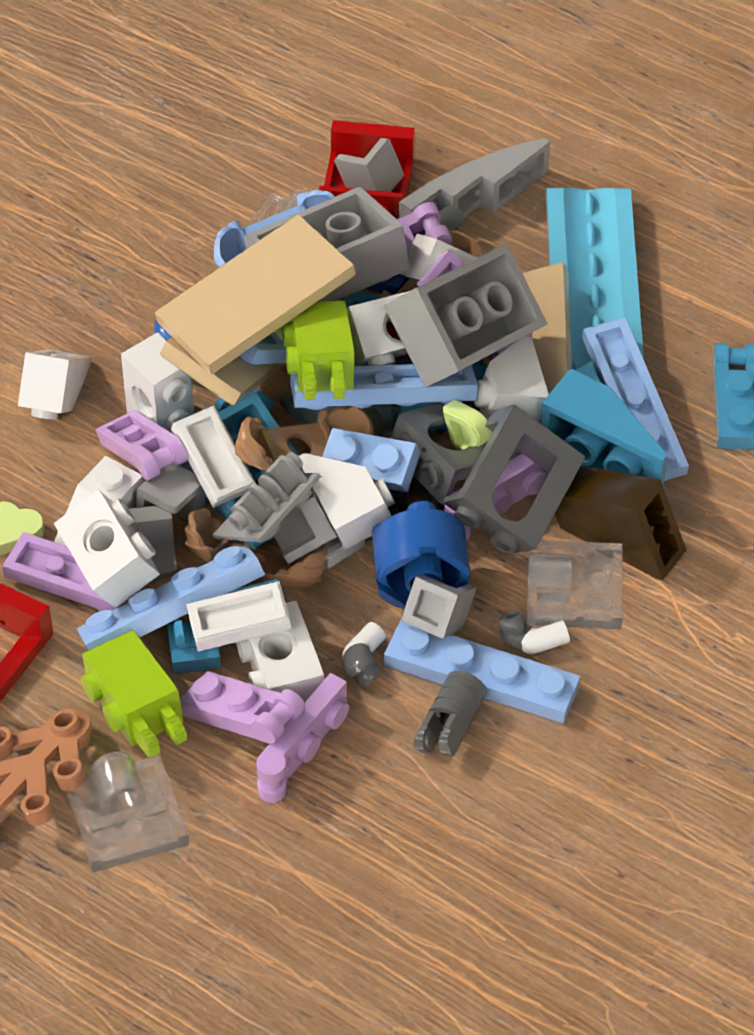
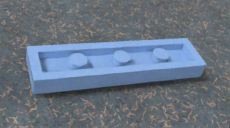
[582,317,689,481]
[290,364,478,410]
[77,544,265,651]
[384,620,581,724]

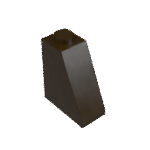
[555,466,686,580]

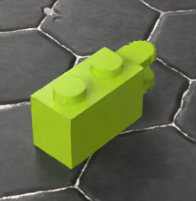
[282,300,354,400]
[80,630,188,758]

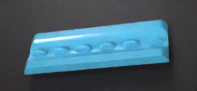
[546,188,644,371]

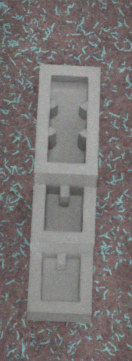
[399,138,550,218]

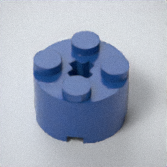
[371,501,470,609]

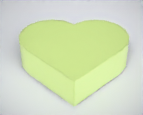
[443,399,492,450]
[0,501,44,556]

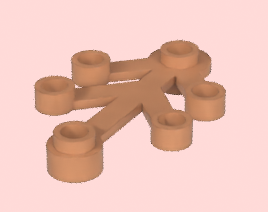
[0,708,92,825]

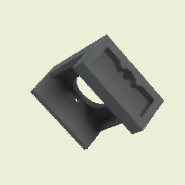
[391,401,522,506]
[442,404,585,554]

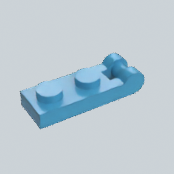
[713,343,754,449]

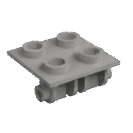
[212,452,322,542]

